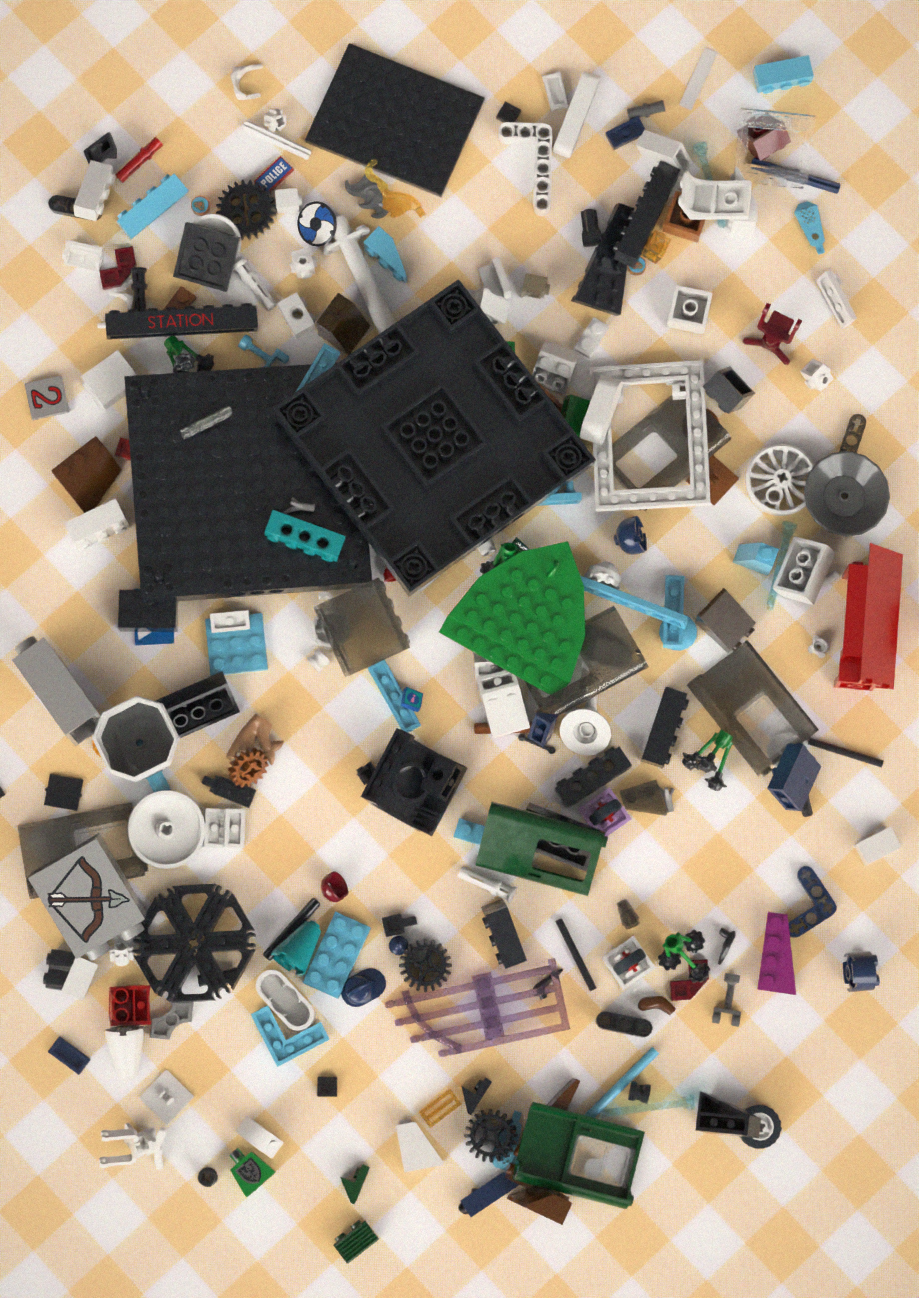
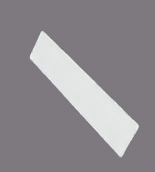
[679,47,717,110]

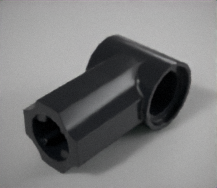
[580,209,602,247]

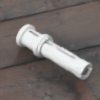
[233,258,277,311]
[458,866,517,903]

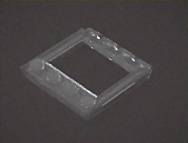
[734,108,816,189]

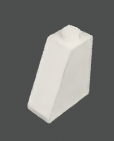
[636,130,692,177]
[396,1119,444,1173]

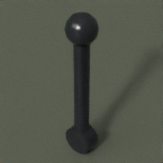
[518,734,556,754]

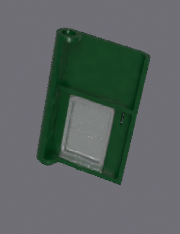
[513,1102,645,1209]

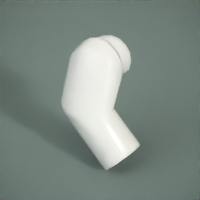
[822,570,840,587]

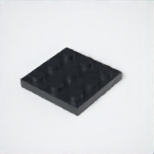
[173,222,241,292]

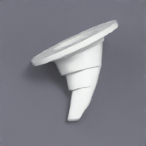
[560,690,611,756]

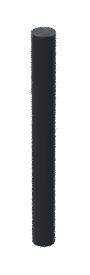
[807,737,884,768]
[555,918,597,992]

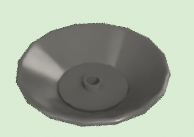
[804,451,890,537]

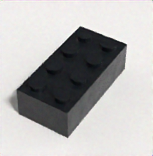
[526,802,602,871]

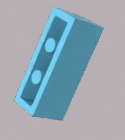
[753,55,814,94]

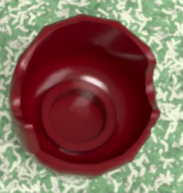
[320,871,349,902]

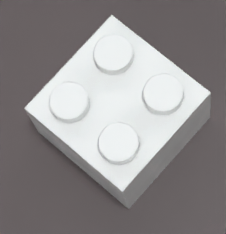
[667,285,713,335]

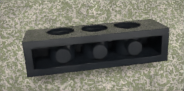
[554,746,632,809]

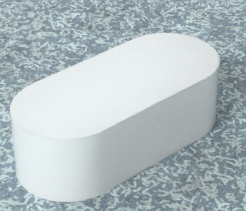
[580,375,623,445]
[256,970,315,1031]

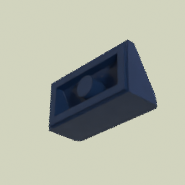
[527,712,558,747]

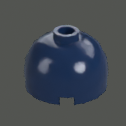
[614,516,647,555]

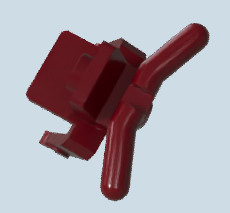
[742,303,803,365]

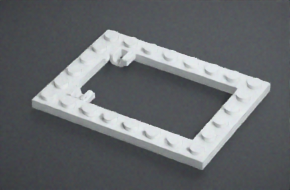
[590,360,711,512]

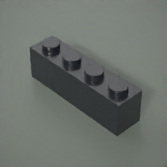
[641,687,689,769]

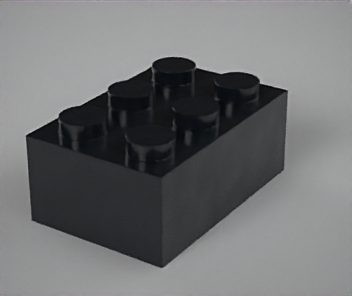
[118,590,179,632]

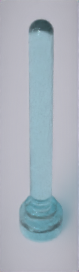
[692,142,726,228]
[766,521,797,611]
[600,1094,695,1117]

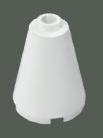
[105,1025,144,1081]

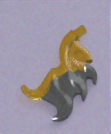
[345,159,426,219]

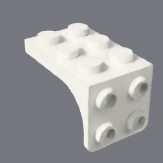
[678,172,752,220]

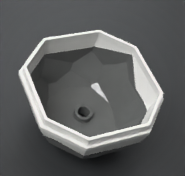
[92,695,180,782]

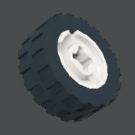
[739,1105,782,1149]

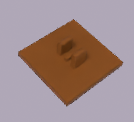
[686,454,739,506]

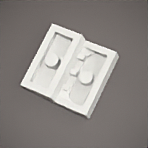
[203,808,245,849]

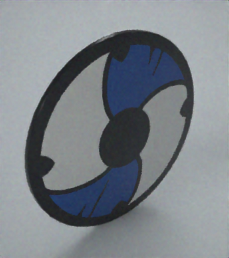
[297,201,337,247]

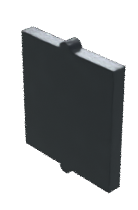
[44,774,83,811]

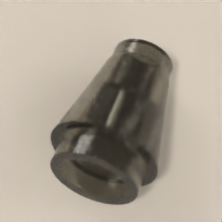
[617,899,640,930]

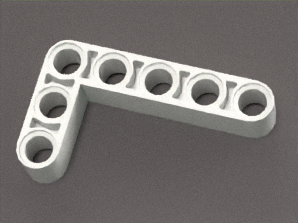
[498,122,552,217]

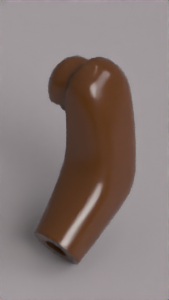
[638,996,676,1016]

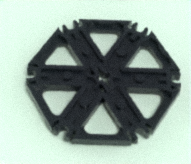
[133,883,256,1003]

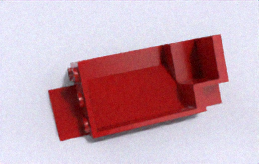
[834,543,903,691]

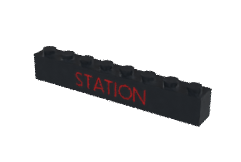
[105,303,258,340]

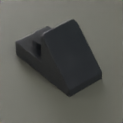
[83,132,117,164]
[461,1077,492,1115]

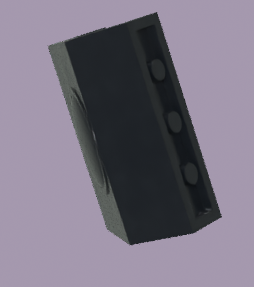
[360,728,468,837]

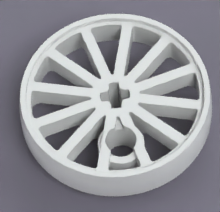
[745,444,814,516]

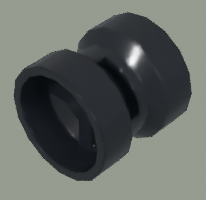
[628,1081,651,1104]

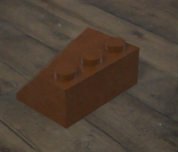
[51,436,122,513]
[507,1186,572,1225]

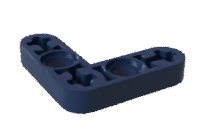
[789,866,837,938]

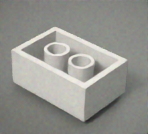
[64,498,130,551]
[773,536,835,605]

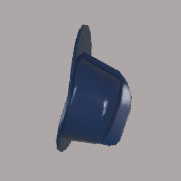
[341,968,386,1007]

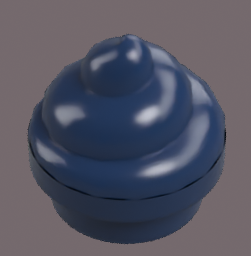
[389,936,408,955]

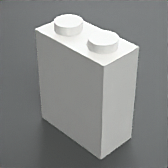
[81,350,137,410]

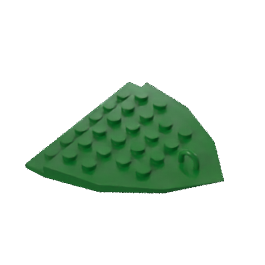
[438,541,585,700]

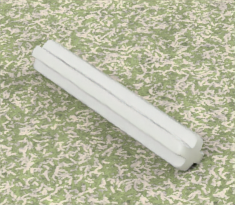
[243,121,311,160]

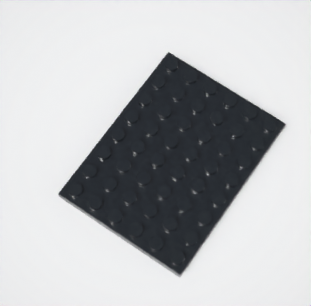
[305,43,485,198]

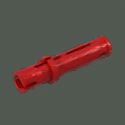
[115,137,163,183]

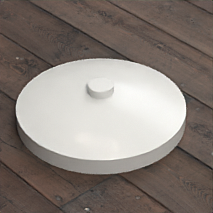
[127,791,205,869]

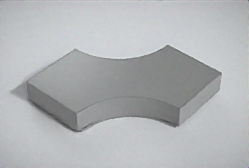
[150,1002,194,1040]

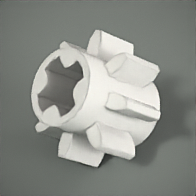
[263,108,287,132]
[110,942,133,966]

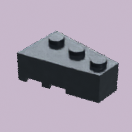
[481,899,527,969]
[695,1091,761,1138]

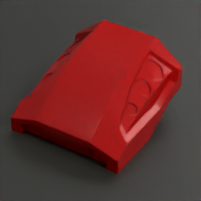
[109,985,151,1027]

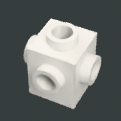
[290,247,318,279]
[800,359,834,392]

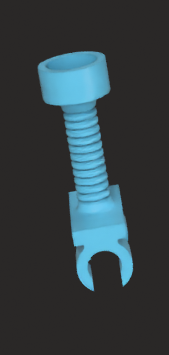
[238,334,289,367]

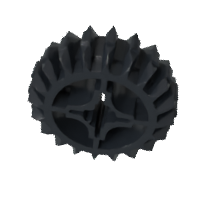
[399,939,452,992]
[464,1109,518,1163]

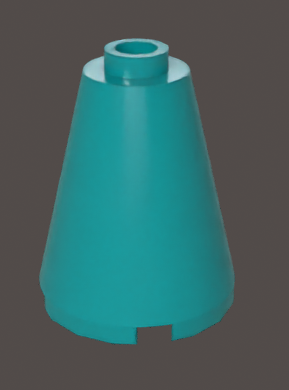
[271,920,321,976]

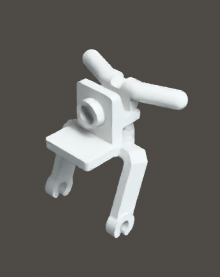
[99,1123,167,1170]

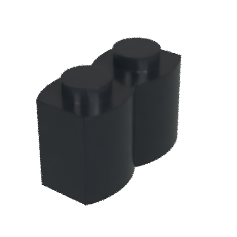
[43,949,75,991]

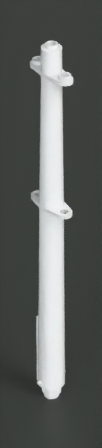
[323,214,496,556]

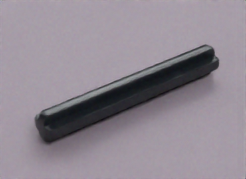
[263,898,320,961]

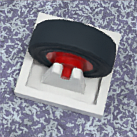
[601,936,656,990]

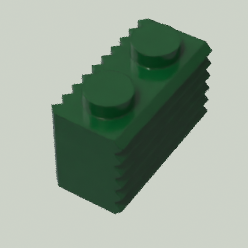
[333,1219,379,1264]

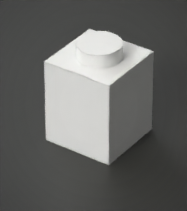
[275,188,303,214]

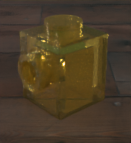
[641,230,671,264]

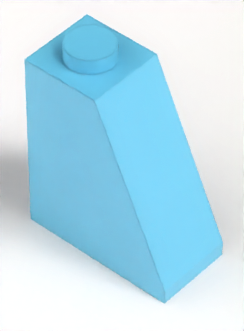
[732,542,779,576]

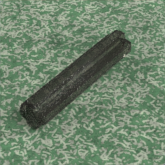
[180,406,233,439]

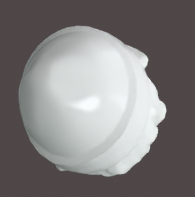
[584,561,621,590]

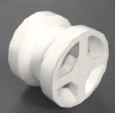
[306,649,330,673]

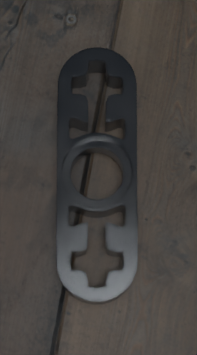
[48,195,103,221]

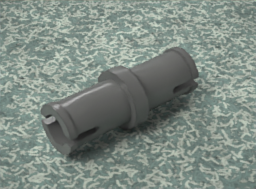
[627,100,666,120]

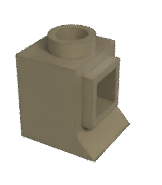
[521,273,550,299]

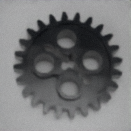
[216,180,277,241]

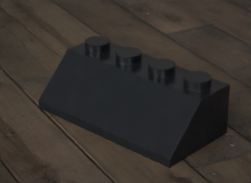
[155,671,240,738]

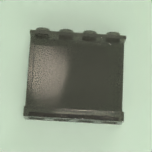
[313,577,410,677]

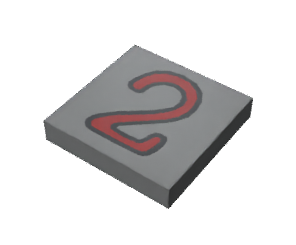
[24,376,70,421]

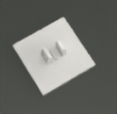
[139,1069,194,1125]

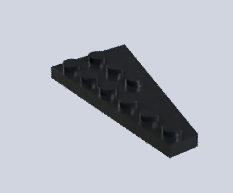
[571,203,635,316]

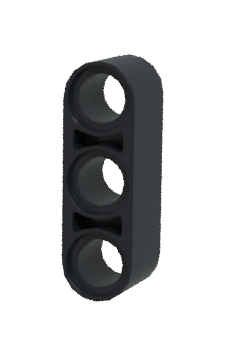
[596,1011,653,1038]

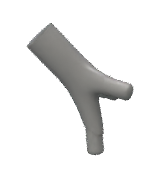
[284,497,315,514]
[655,785,675,813]

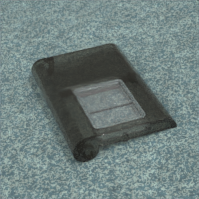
[18,802,149,899]

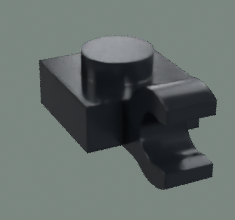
[382,913,417,937]

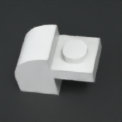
[235,1116,284,1158]

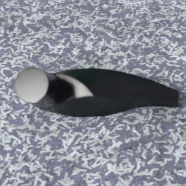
[718,927,736,965]
[532,968,563,1000]

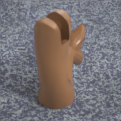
[226,713,284,765]

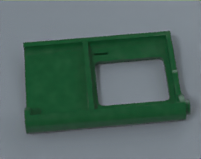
[475,801,608,896]

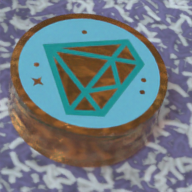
[191,196,210,216]
[627,256,646,276]

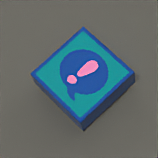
[400,687,423,712]

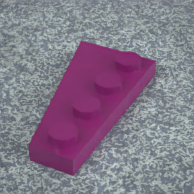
[757,912,797,995]

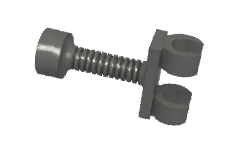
[712,973,741,1027]

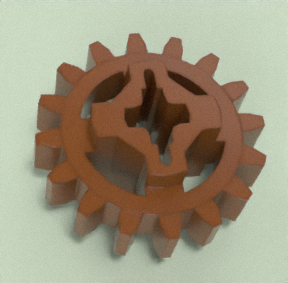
[228,747,269,787]

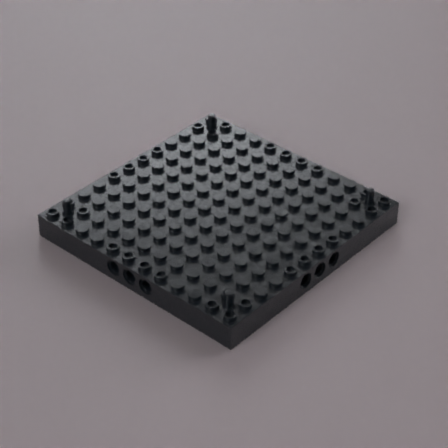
[273,279,596,597]
[124,362,372,604]

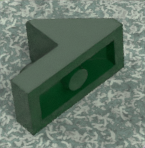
[340,1164,370,1205]

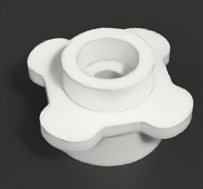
[808,636,830,658]

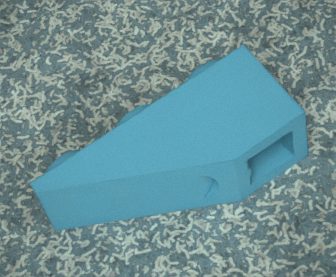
[364,226,407,284]

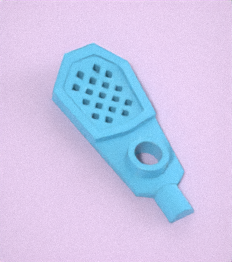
[794,201,825,255]
[492,1110,522,1170]

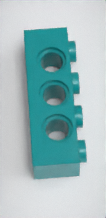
[264,510,346,562]

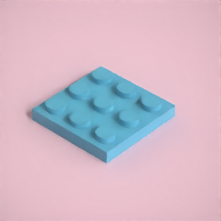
[205,613,268,676]

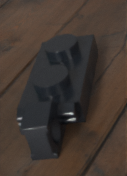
[202,775,257,808]

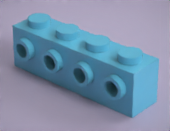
[116,173,189,240]

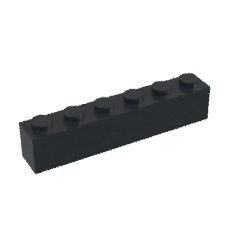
[613,161,681,268]

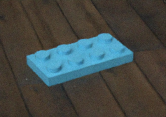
[303,911,371,999]

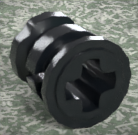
[198,1167,218,1187]

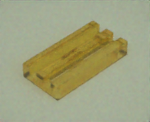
[419,1089,462,1128]

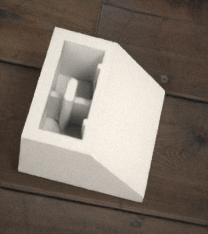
[532,340,580,395]

